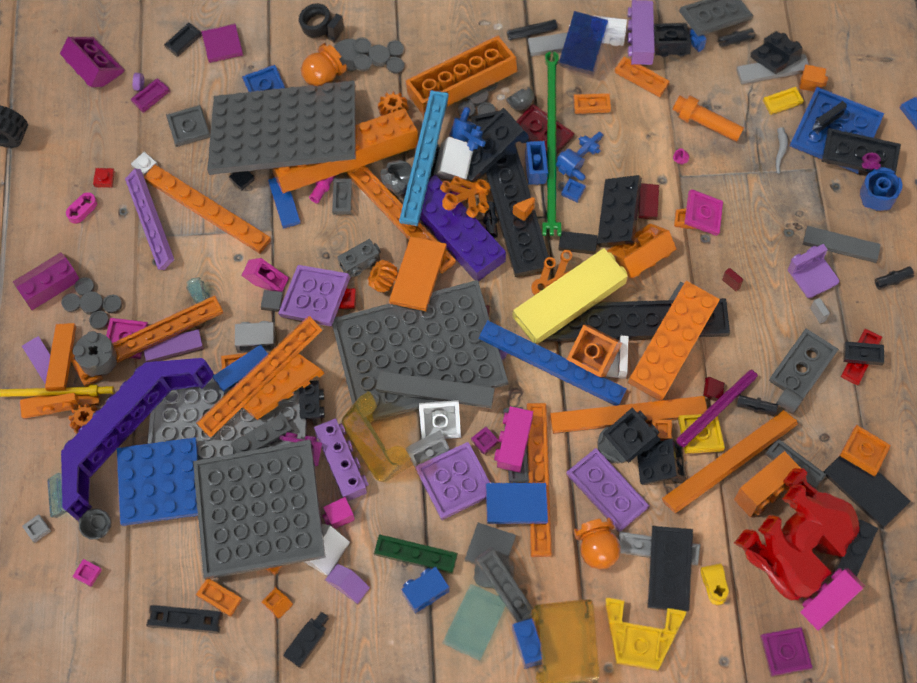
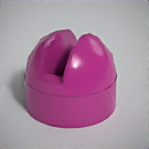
[673,149,690,164]

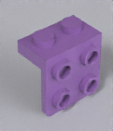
[788,244,839,299]

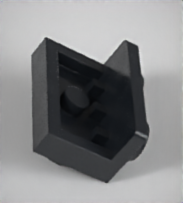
[299,380,325,426]

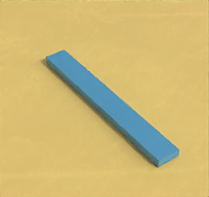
[399,91,449,226]

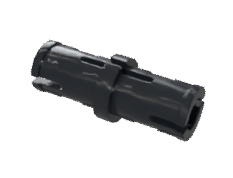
[718,28,755,48]
[483,201,498,239]
[874,266,914,290]
[737,394,778,416]

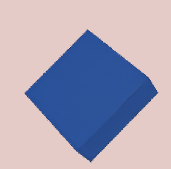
[561,178,586,203]

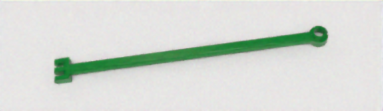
[542,51,561,236]

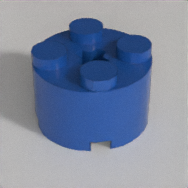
[860,167,903,211]

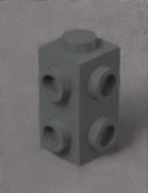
[337,239,381,278]

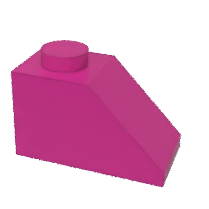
[241,258,289,292]

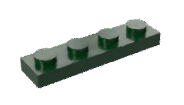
[374,534,458,574]

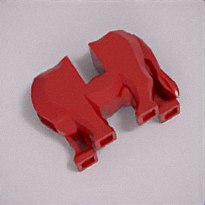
[734,468,859,601]

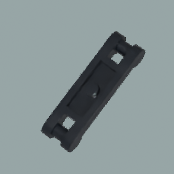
[146,605,223,634]

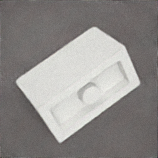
[604,336,628,379]

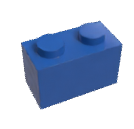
[525,141,548,185]
[401,567,450,614]
[512,618,545,669]

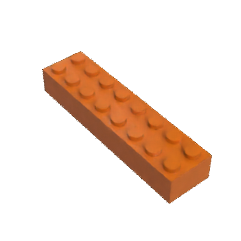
[272,108,419,193]

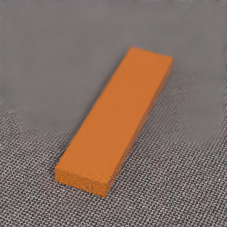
[45,323,76,391]

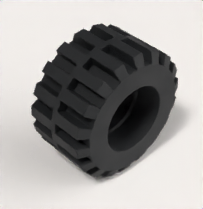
[0,105,28,148]

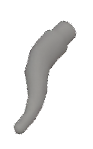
[776,127,788,174]

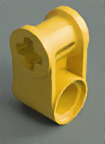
[700,563,729,605]

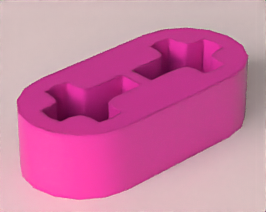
[66,192,97,224]

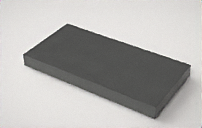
[679,0,753,36]

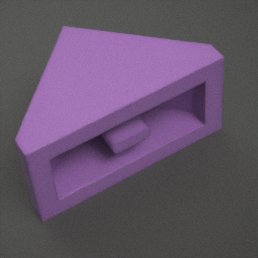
[325,564,370,604]

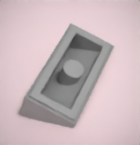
[405,431,450,467]

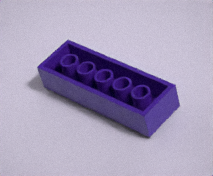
[420,175,506,282]

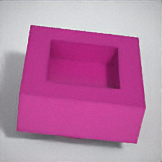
[72,559,102,587]

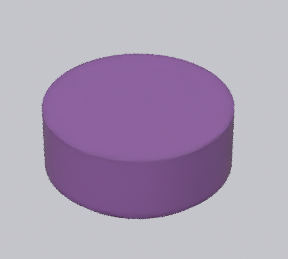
[133,73,144,91]

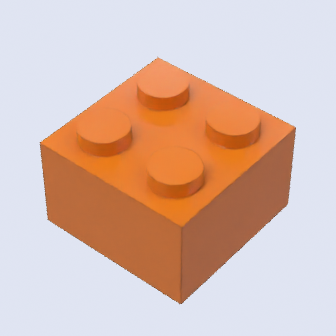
[566,325,622,377]

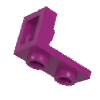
[279,432,322,466]

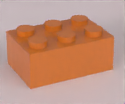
[734,451,801,517]

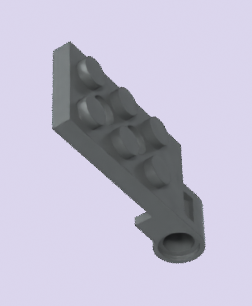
[769,328,839,414]

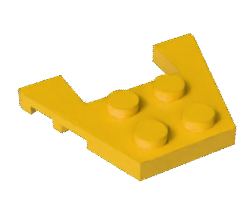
[605,598,686,671]

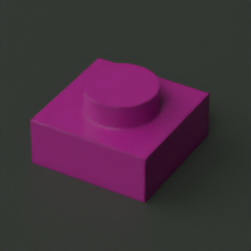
[471,427,499,455]

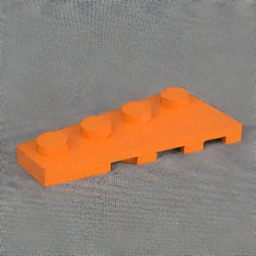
[243,354,324,420]

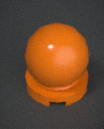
[301,43,347,86]
[574,518,621,569]

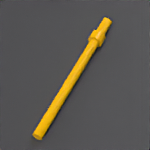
[0,385,115,397]

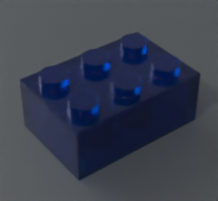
[559,11,609,75]

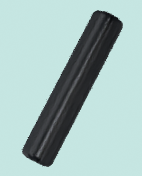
[507,19,558,40]

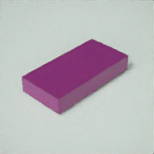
[131,78,170,113]

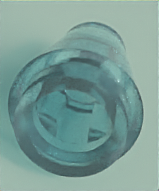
[186,277,207,304]

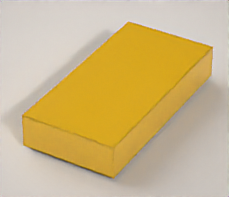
[763,87,804,115]

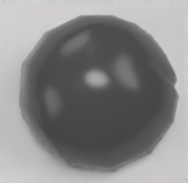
[506,87,534,110]
[79,508,111,540]

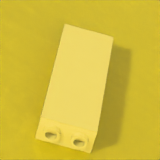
[512,248,628,345]

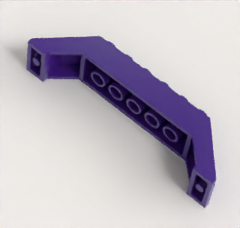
[61,358,215,522]

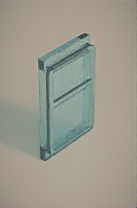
[442,584,506,661]

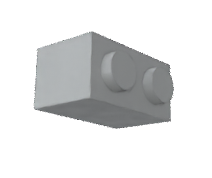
[235,321,276,353]

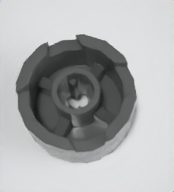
[73,331,117,377]

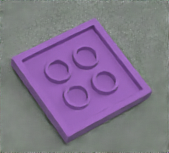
[278,265,350,327]
[415,442,490,520]

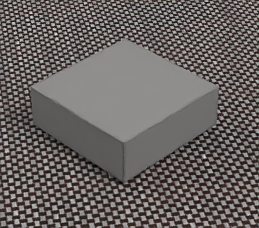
[810,298,830,324]
[22,514,51,543]

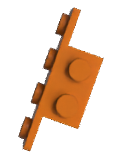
[20,393,100,419]

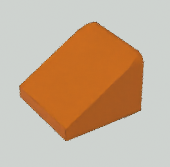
[513,197,535,221]
[674,208,697,229]
[261,587,293,619]

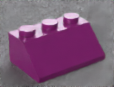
[59,37,125,88]
[13,252,79,310]

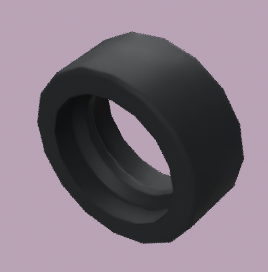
[298,3,333,38]

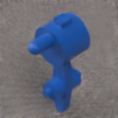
[449,107,486,151]
[556,131,604,181]

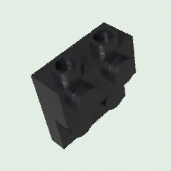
[654,23,691,57]
[750,31,802,74]
[603,407,661,463]

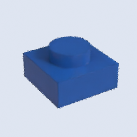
[690,29,707,52]

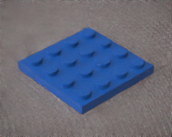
[790,87,884,174]
[117,437,198,526]

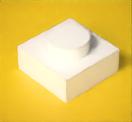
[131,152,158,176]

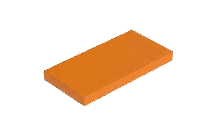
[389,236,447,311]

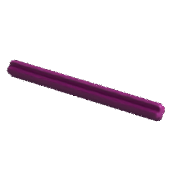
[676,369,758,447]

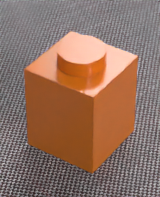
[799,64,828,92]

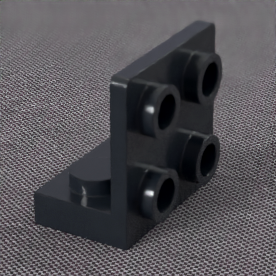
[637,439,686,485]

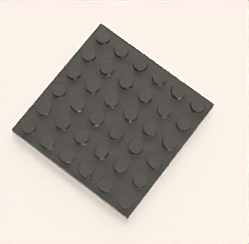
[193,440,326,580]

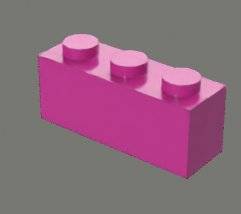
[494,406,533,473]
[800,568,865,631]

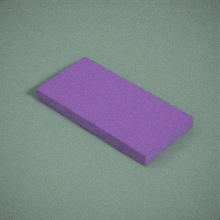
[566,448,649,532]

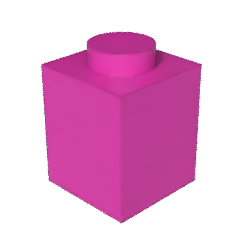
[322,497,355,529]

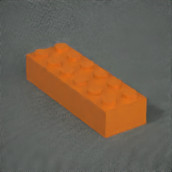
[405,36,517,116]
[627,281,720,401]

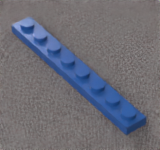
[478,320,627,406]

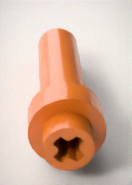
[672,95,744,142]

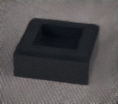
[229,171,255,191]

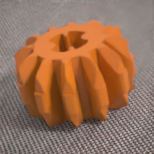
[378,91,408,116]
[368,260,398,293]
[69,402,98,434]

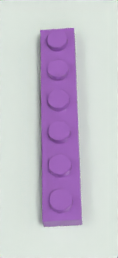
[125,168,174,270]

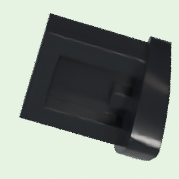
[326,14,344,42]

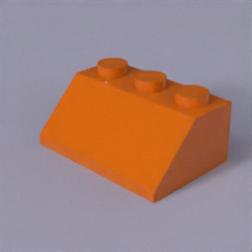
[607,223,677,278]

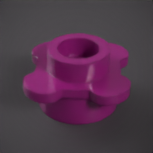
[862,153,881,169]

